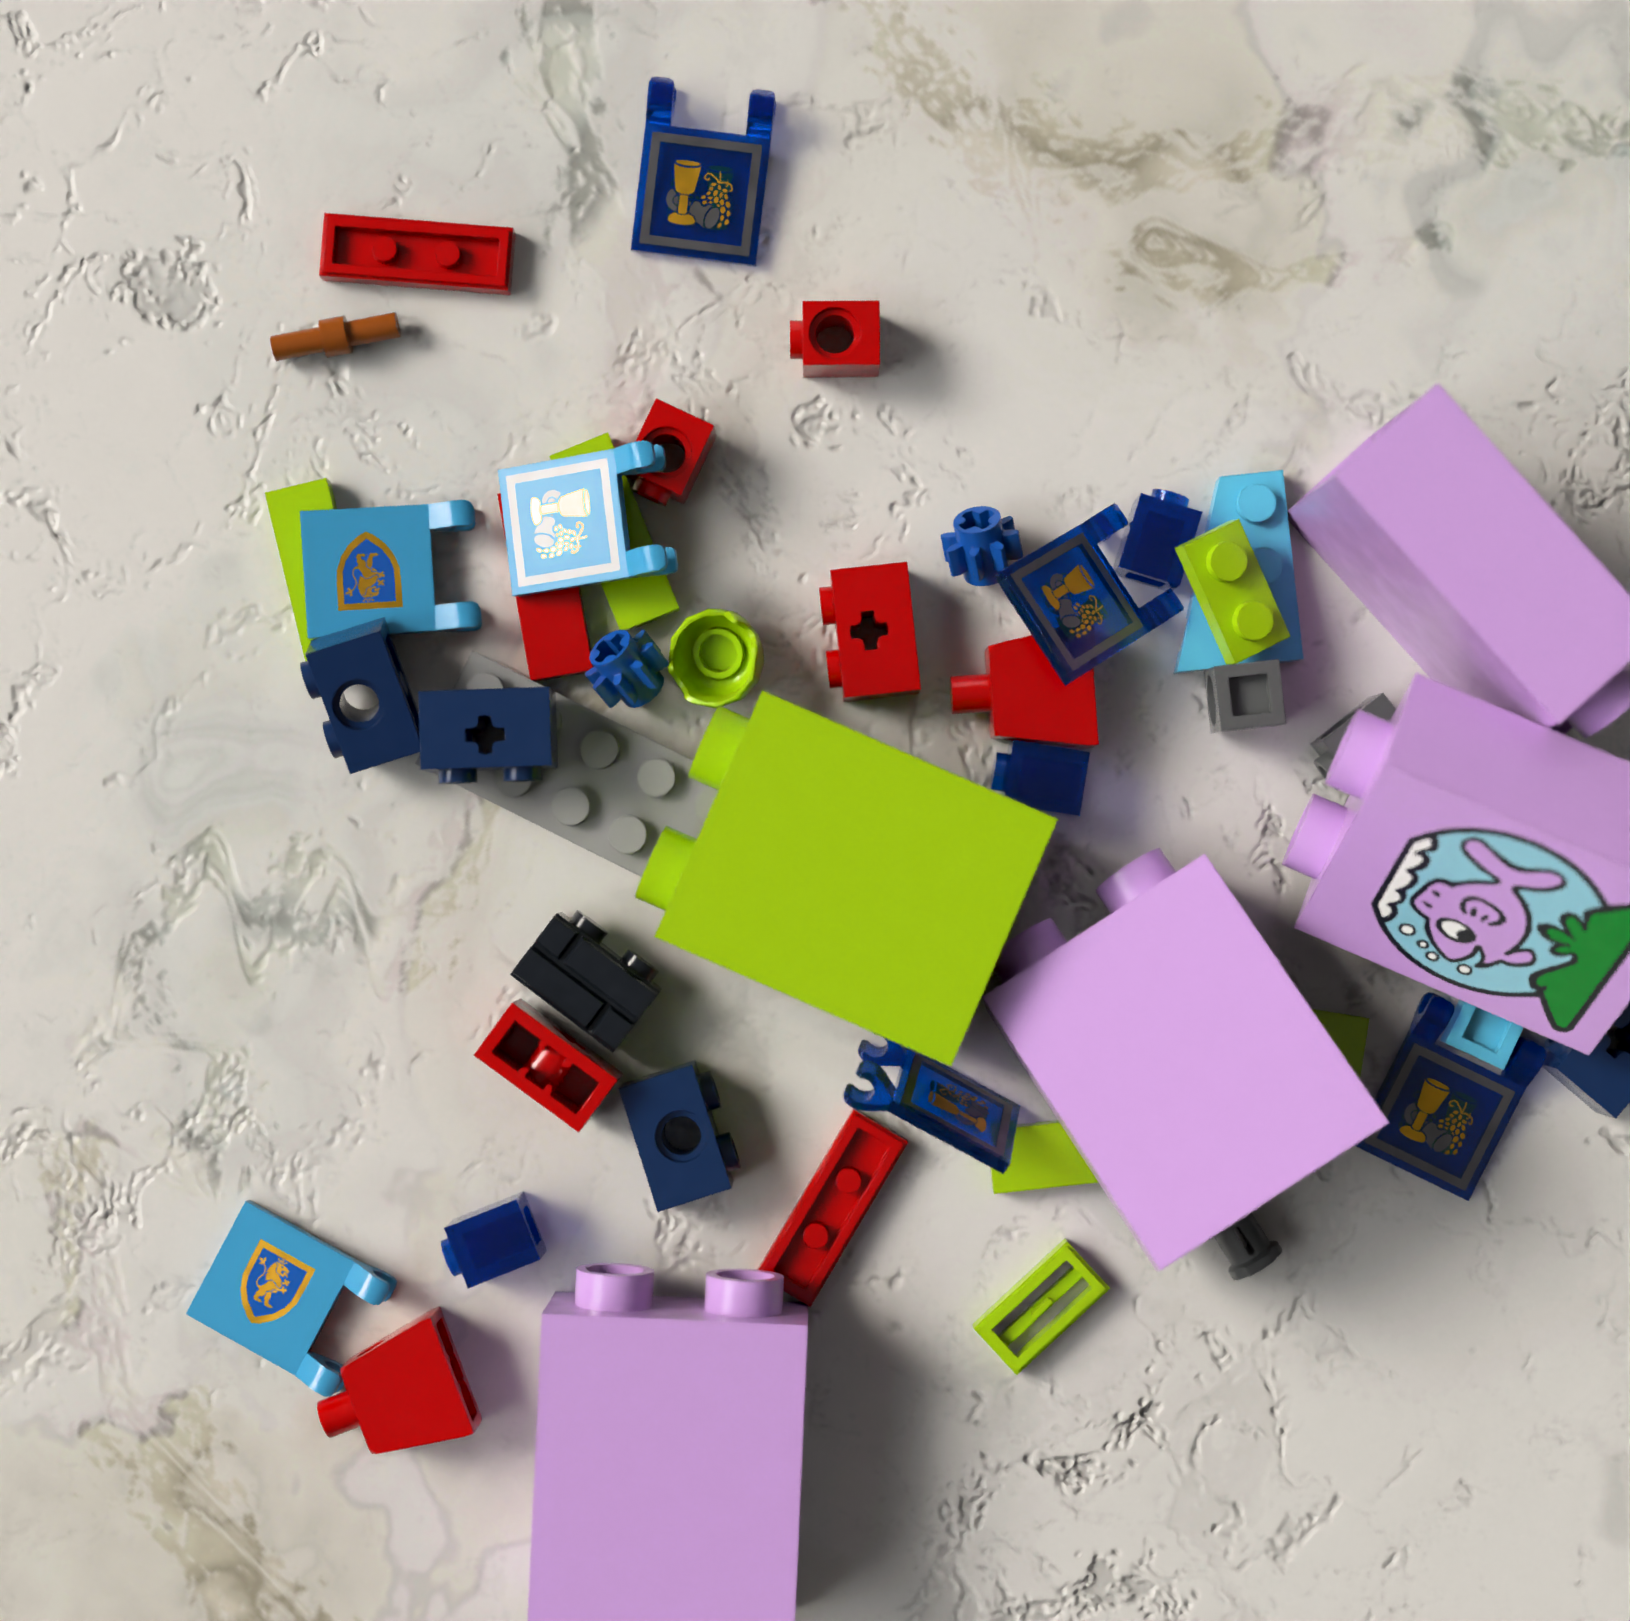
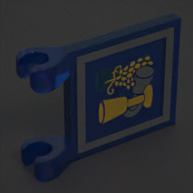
[631,76,776,267]
[994,503,1184,686]
[1354,992,1547,1201]
[843,1032,1020,1174]

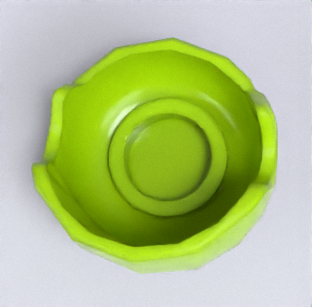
[668,609,764,709]

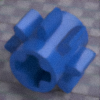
[941,506,1023,586]
[585,630,669,708]

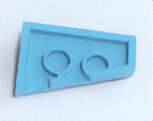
[1174,470,1303,674]

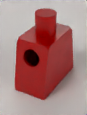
[950,624,1099,749]
[317,1306,482,1454]

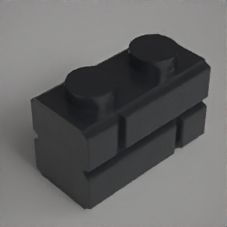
[510,910,663,1053]

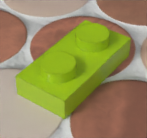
[1175,519,1290,664]

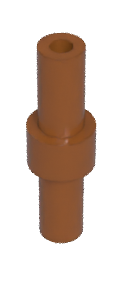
[270,312,401,361]

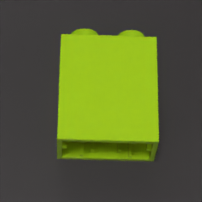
[635,690,1058,1066]

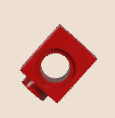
[790,301,880,378]
[627,398,717,506]

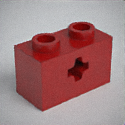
[819,562,921,702]
[474,999,623,1133]

